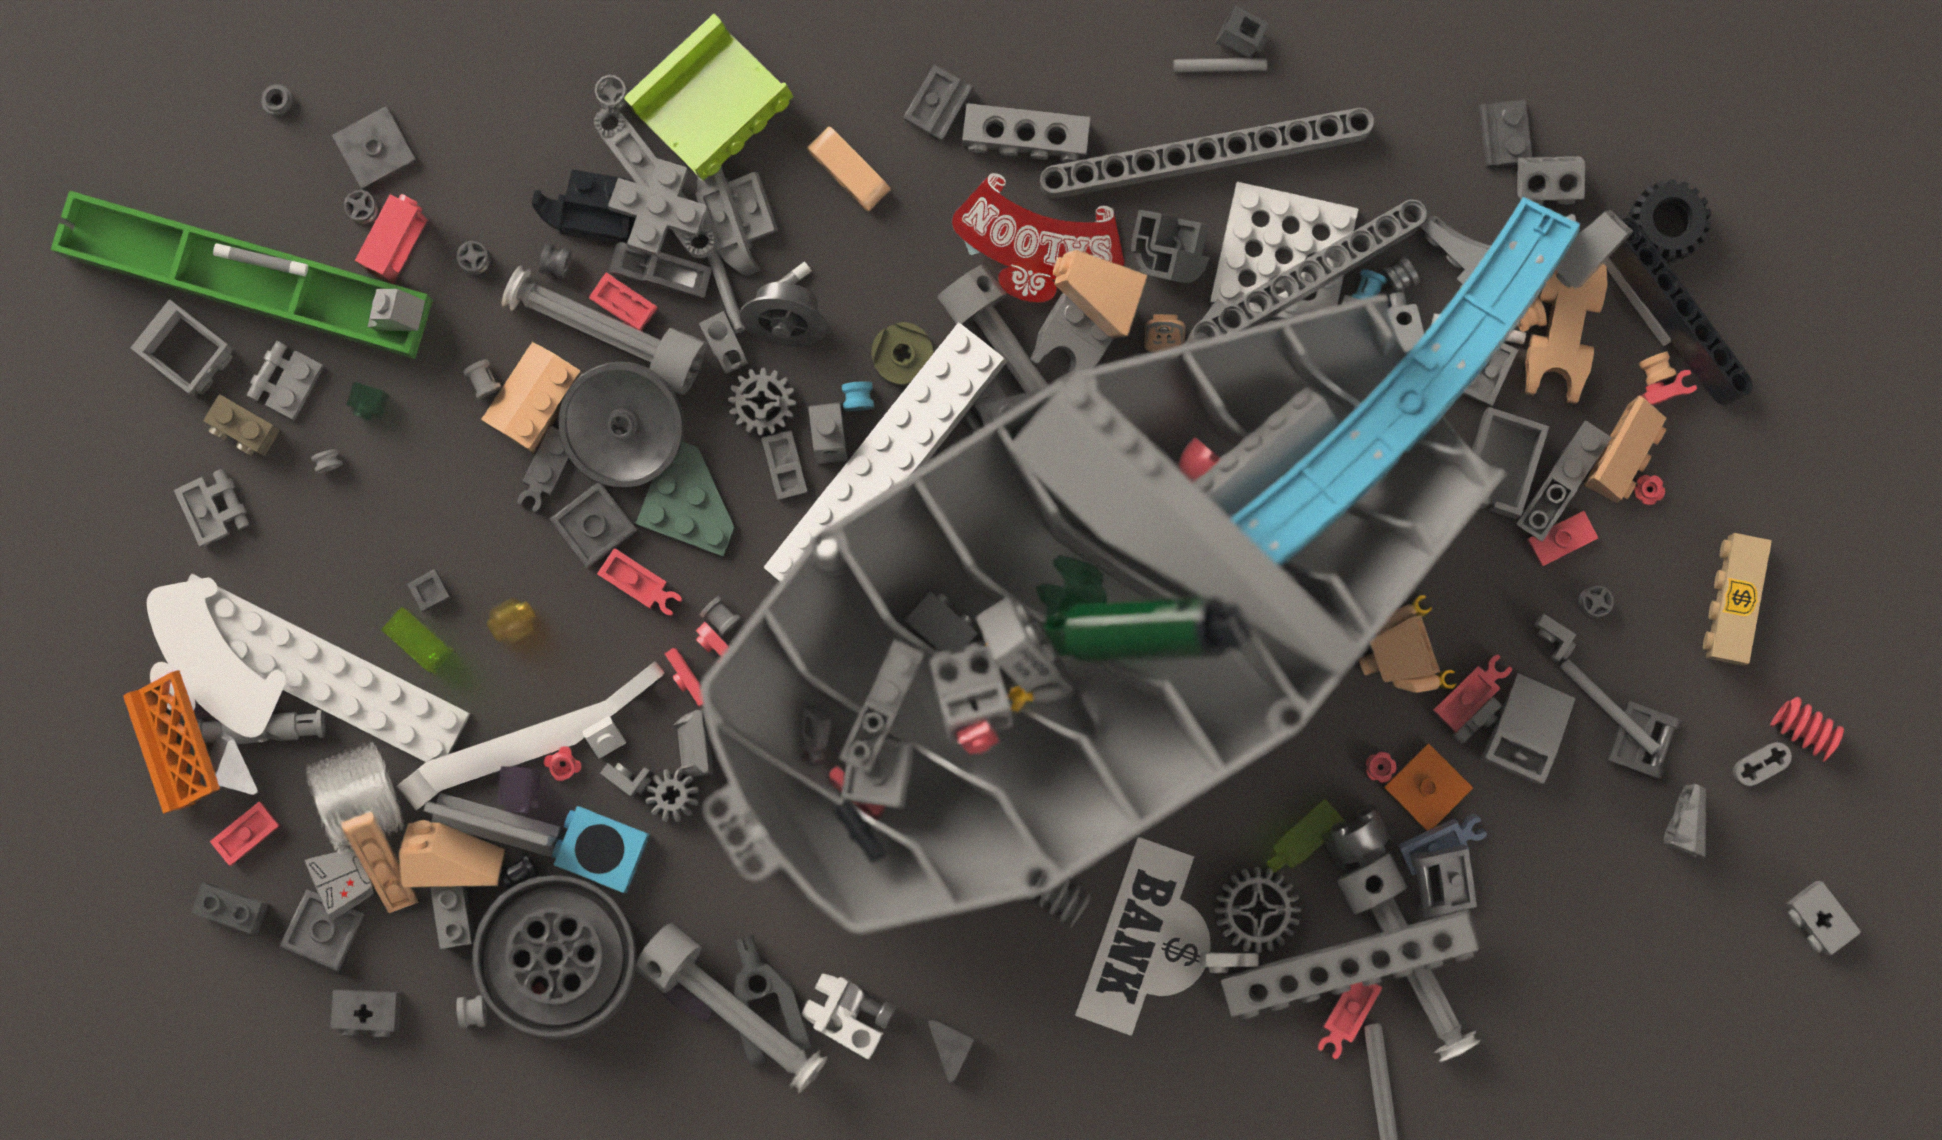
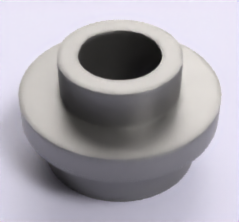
[261,84,293,116]

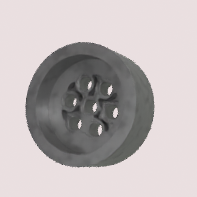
[473,876,637,1040]

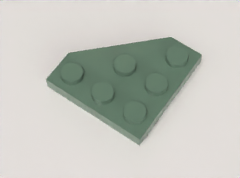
[636,442,735,557]

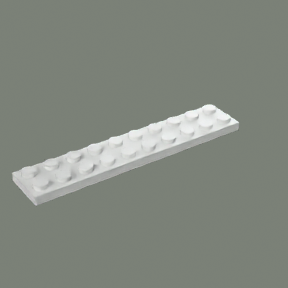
[764,322,1007,581]
[188,573,471,762]

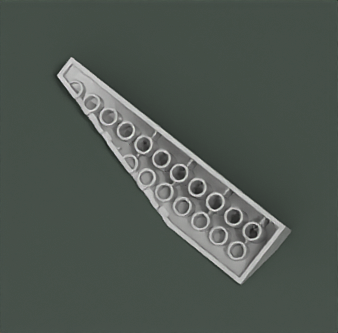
[1008,372,1363,676]

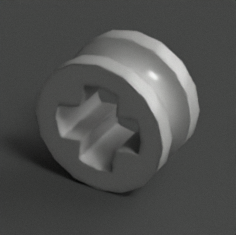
[311,449,343,473]

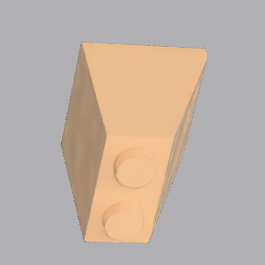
[1053,250,1147,338]

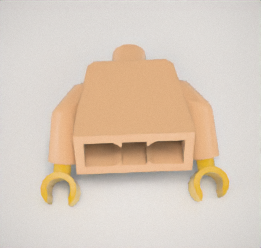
[1359,595,1457,693]

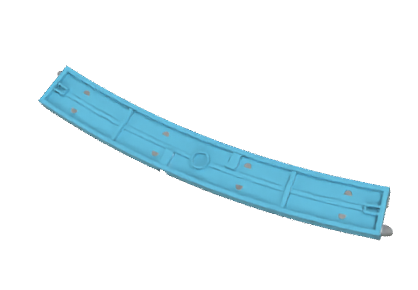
[1231,197,1580,567]

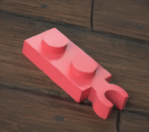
[597,548,683,616]
[1433,655,1512,733]
[1317,972,1383,1060]

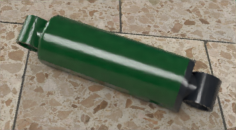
[1044,597,1252,662]

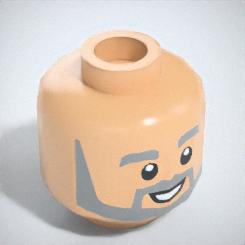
[1144,314,1185,352]

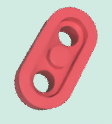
[696,622,729,656]

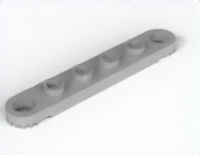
[594,107,716,258]

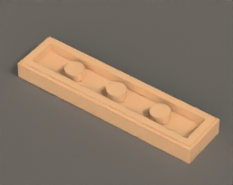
[342,812,418,913]

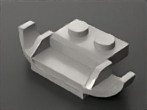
[695,166,778,276]

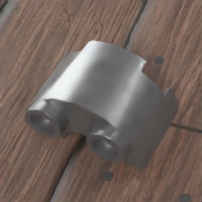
[1322,804,1392,869]

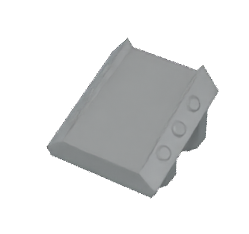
[672,710,713,777]
[1663,784,1706,857]

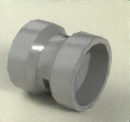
[595,75,628,110]

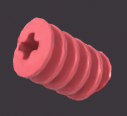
[1770,697,1844,762]

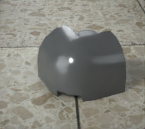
[1131,209,1209,283]

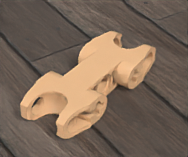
[1525,264,1608,404]

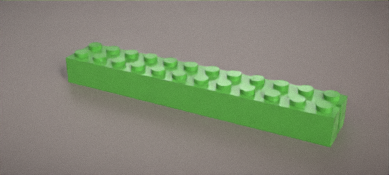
[50,190,433,359]

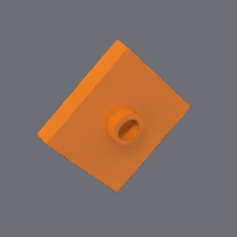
[1383,743,1473,831]

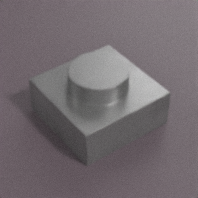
[407,569,451,612]

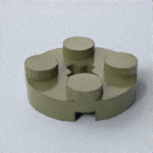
[871,322,934,386]

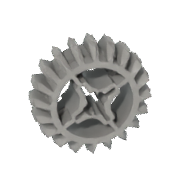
[1215,867,1301,953]

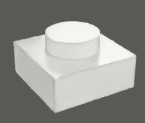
[582,716,626,759]

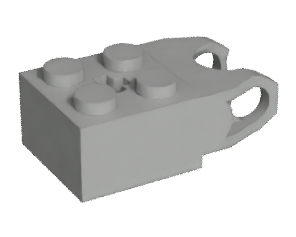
[1029,293,1113,374]

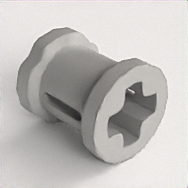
[463,359,501,400]
[699,596,741,637]

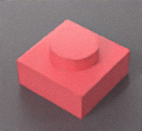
[956,719,999,755]

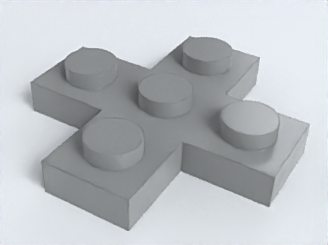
[608,159,708,257]

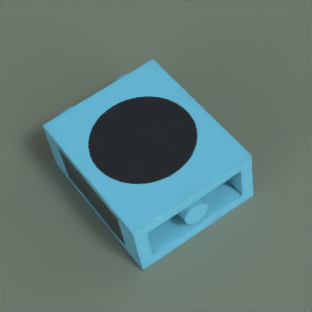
[552,806,651,893]

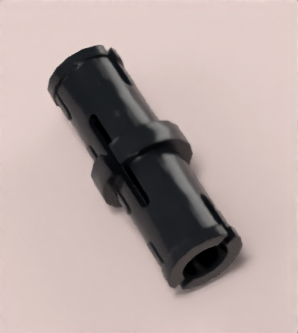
[833,799,888,864]

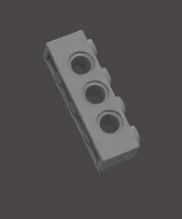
[962,103,1090,163]

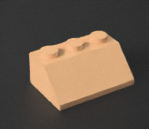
[481,342,583,454]
[1583,396,1666,503]

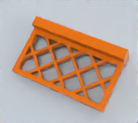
[123,670,220,814]

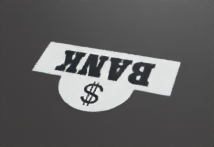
[1075,837,1211,1036]

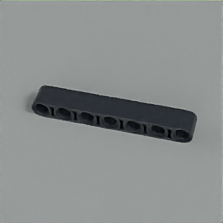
[1609,218,1753,405]

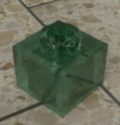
[346,382,389,421]

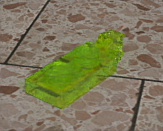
[1266,799,1345,873]

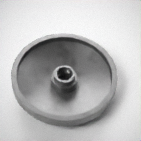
[559,362,684,487]

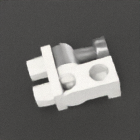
[801,973,897,1060]

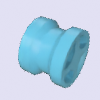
[842,382,874,411]

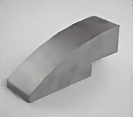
[608,242,712,298]

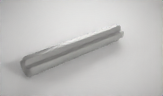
[1364,1023,1398,1140]

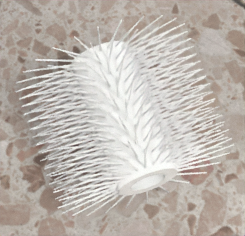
[306,742,405,854]

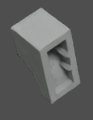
[368,289,425,331]

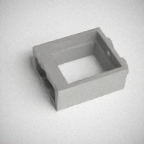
[131,299,234,398]

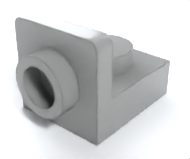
[1534,614,1576,662]
[600,763,652,797]

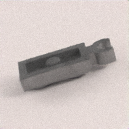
[518,426,570,513]

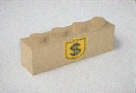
[1703,533,1772,666]

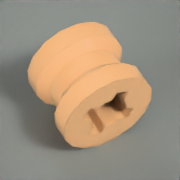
[1517,296,1547,332]
[1638,351,1677,386]

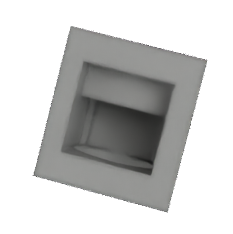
[699,311,748,374]

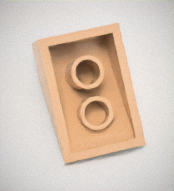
[399,820,505,887]

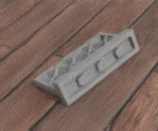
[424,793,562,857]

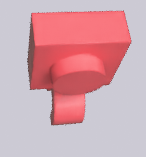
[1641,370,1697,406]

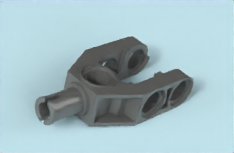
[734,935,812,1067]

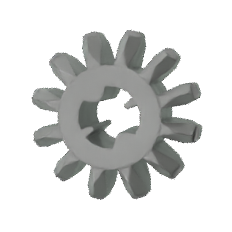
[645,769,699,822]

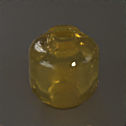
[486,597,535,644]

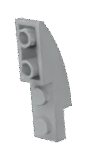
[1516,420,1612,542]
[839,639,925,772]

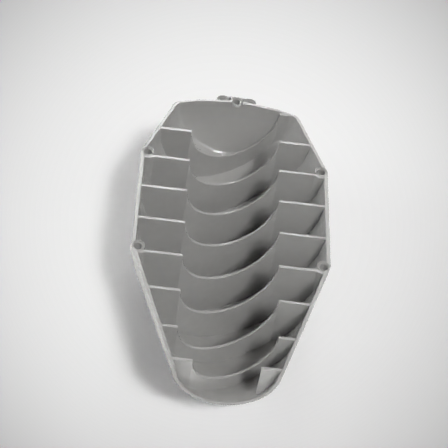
[701,294,1505,933]

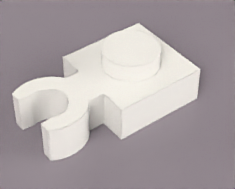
[1201,952,1258,973]

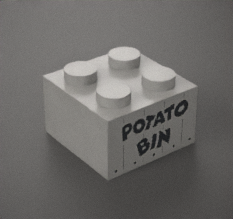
[976,596,1059,693]

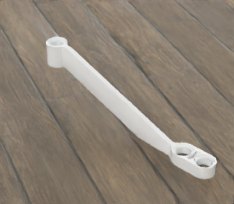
[397,661,665,810]

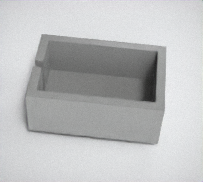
[1472,407,1549,520]

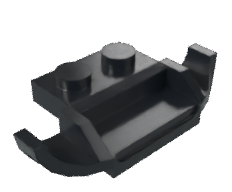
[531,169,636,244]

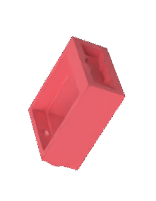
[355,194,427,284]

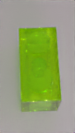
[381,606,454,674]

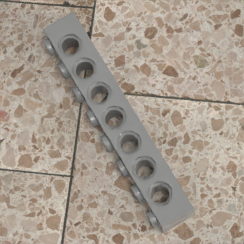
[1221,909,1480,1019]

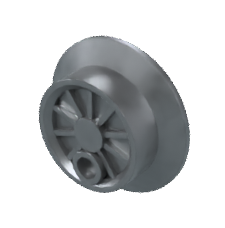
[740,282,827,347]

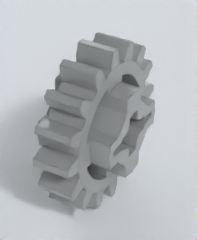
[728,368,796,437]

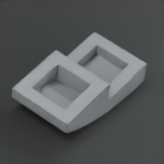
[761,429,808,500]

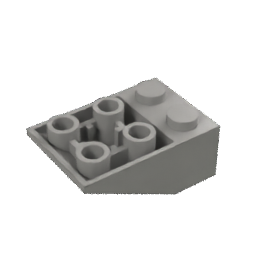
[1480,673,1576,785]

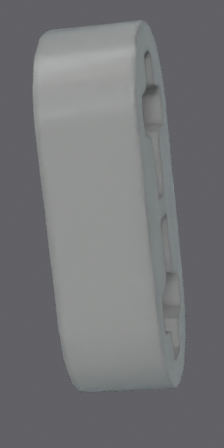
[1733,742,1792,786]

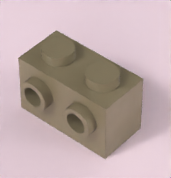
[203,394,280,456]

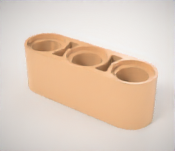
[807,127,891,212]

